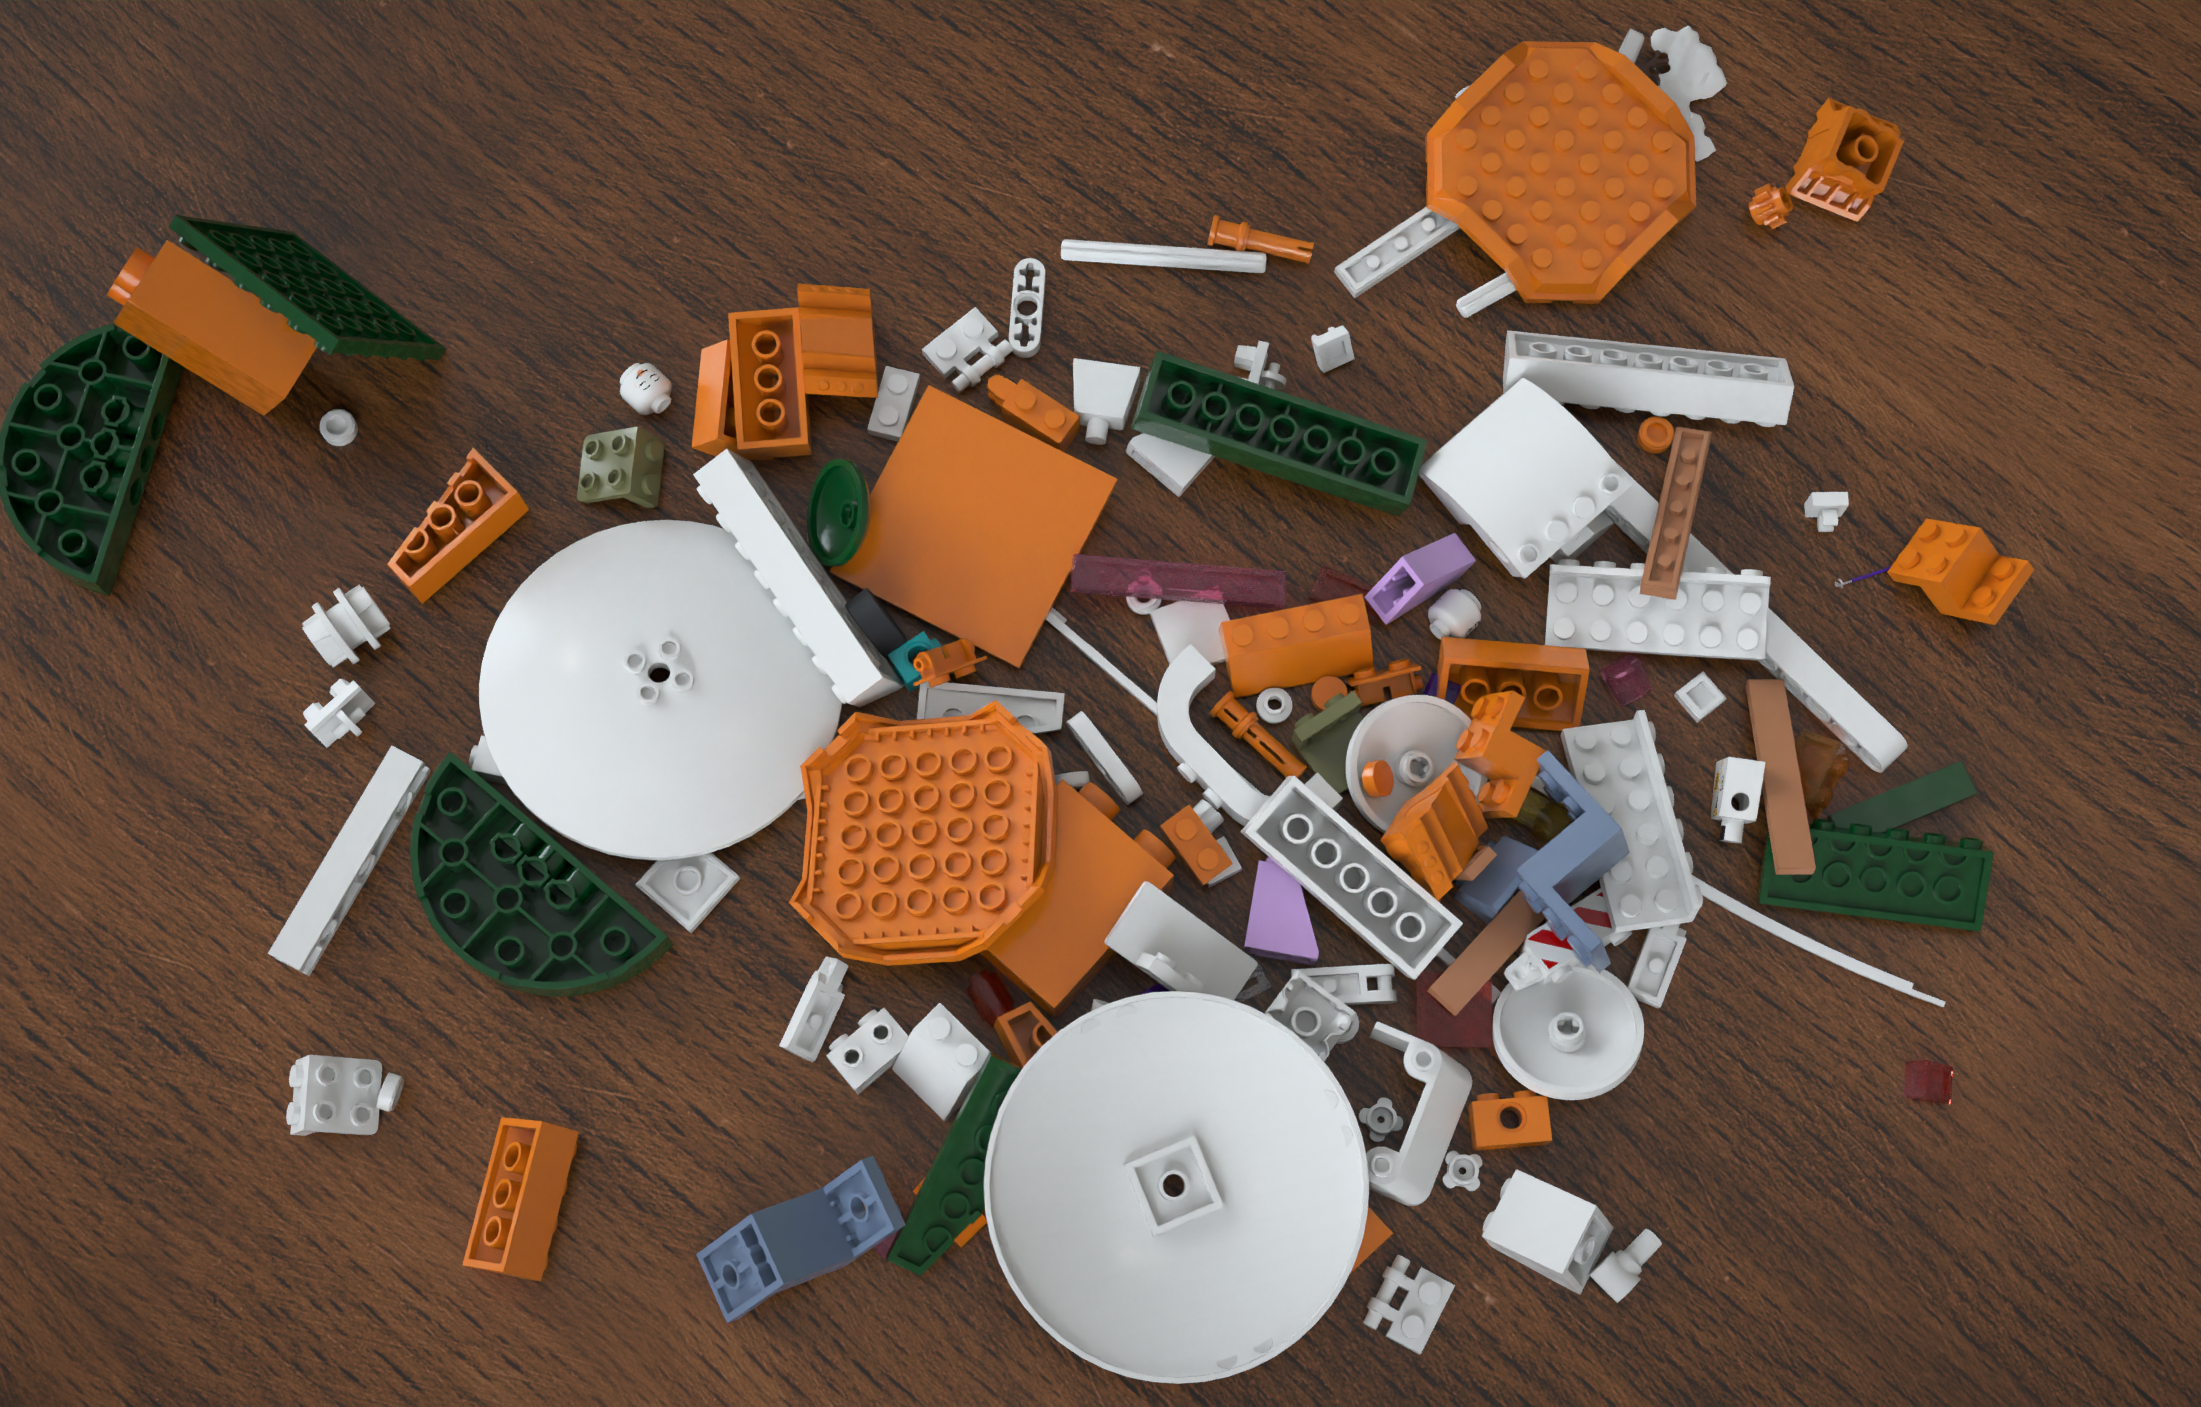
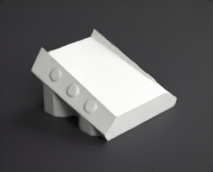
[1265,970,1357,1062]

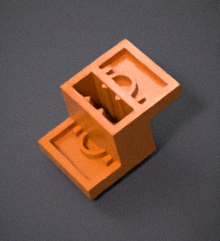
[1887,518,2034,625]
[1454,691,1546,819]

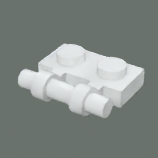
[922,307,1013,393]
[1363,1255,1455,1355]

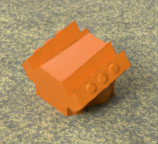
[1785,98,1904,222]
[797,283,878,398]
[1380,762,1489,901]

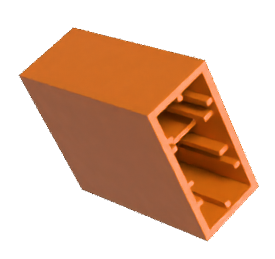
[106,240,317,416]
[979,779,1176,1020]

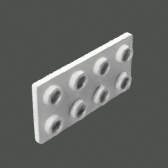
[1104,881,1258,1000]

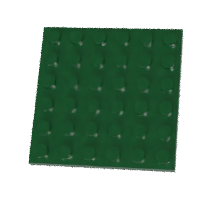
[169,215,447,361]

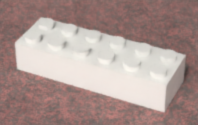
[1240,776,1463,980]

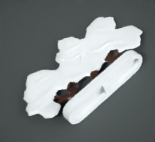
[1619,26,1727,162]

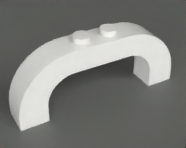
[1157,643,1343,826]

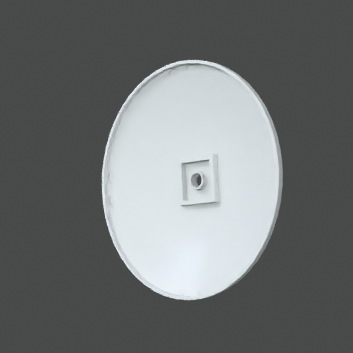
[479,520,842,860]
[983,991,1369,1384]

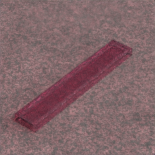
[1071,554,1286,609]

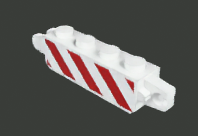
[1504,888,1632,991]

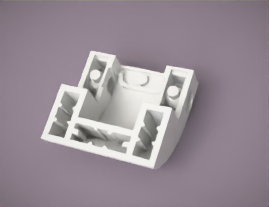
[1419,378,1633,579]

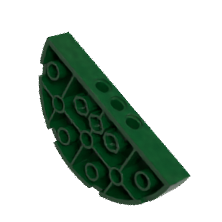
[0,323,184,596]
[410,751,674,997]

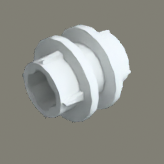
[302,584,391,667]

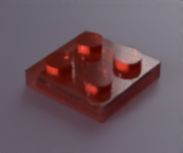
[1416,972,1492,1048]

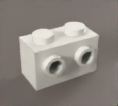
[826,1008,909,1095]

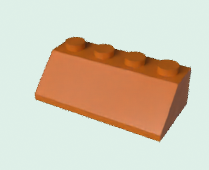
[728,307,812,458]
[1218,594,1374,699]
[1436,636,1590,731]
[463,1117,579,1281]

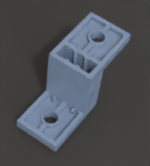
[1516,750,1630,973]
[696,1156,906,1323]

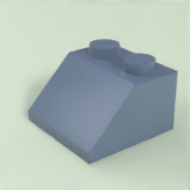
[1454,836,1538,925]

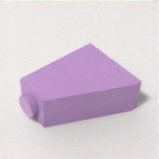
[1365,533,1476,625]
[1243,857,1319,966]

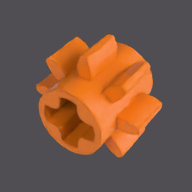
[1749,183,1793,229]

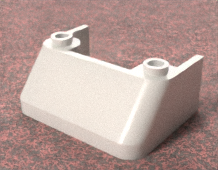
[1366,1021,1472,1206]

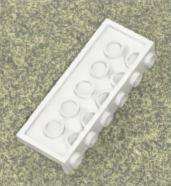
[1545,559,1771,661]
[1560,710,1703,933]

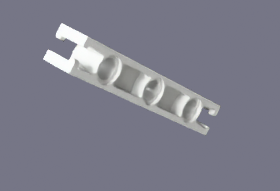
[268,746,431,976]

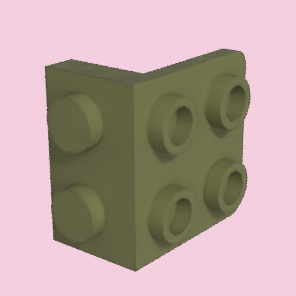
[577,426,665,508]
[1291,691,1364,795]

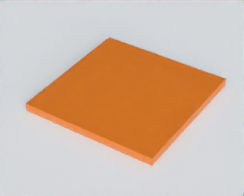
[829,385,1118,670]

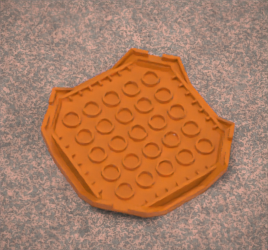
[1425,41,1696,304]
[789,700,1058,966]

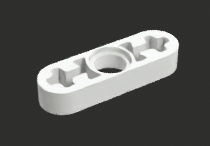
[1009,258,1046,358]
[1066,711,1143,805]

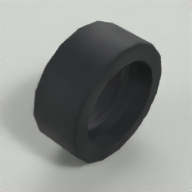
[845,588,908,658]

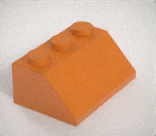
[691,339,773,461]

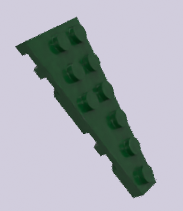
[886,1052,1023,1276]

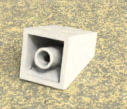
[892,1003,991,1122]
[1482,1169,1614,1295]

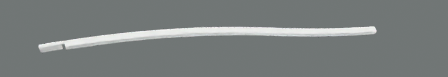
[1531,776,1946,1007]

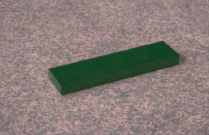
[1827,761,1977,833]

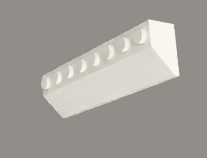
[1503,330,1794,427]
[693,449,904,707]

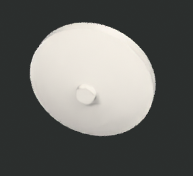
[1345,695,1488,833]
[1492,962,1644,1100]

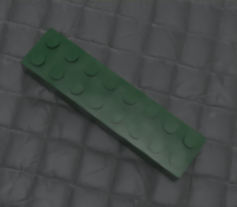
[1131,351,1428,517]

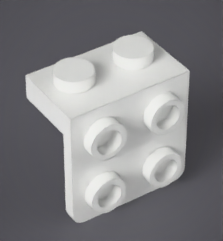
[286,1055,382,1136]

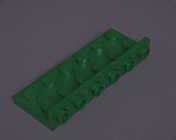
[1757,818,1994,931]

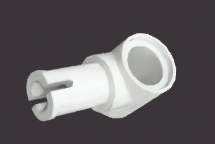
[1589,1229,1662,1303]

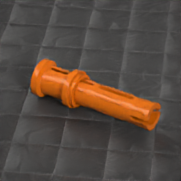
[1207,215,1314,264]
[1209,691,1308,779]

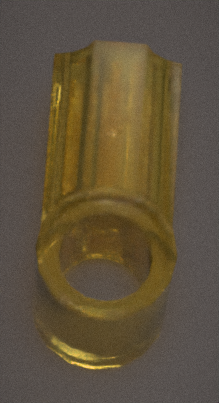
[1512,789,1573,844]

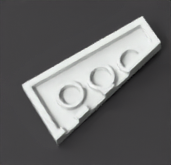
[917,682,1065,735]

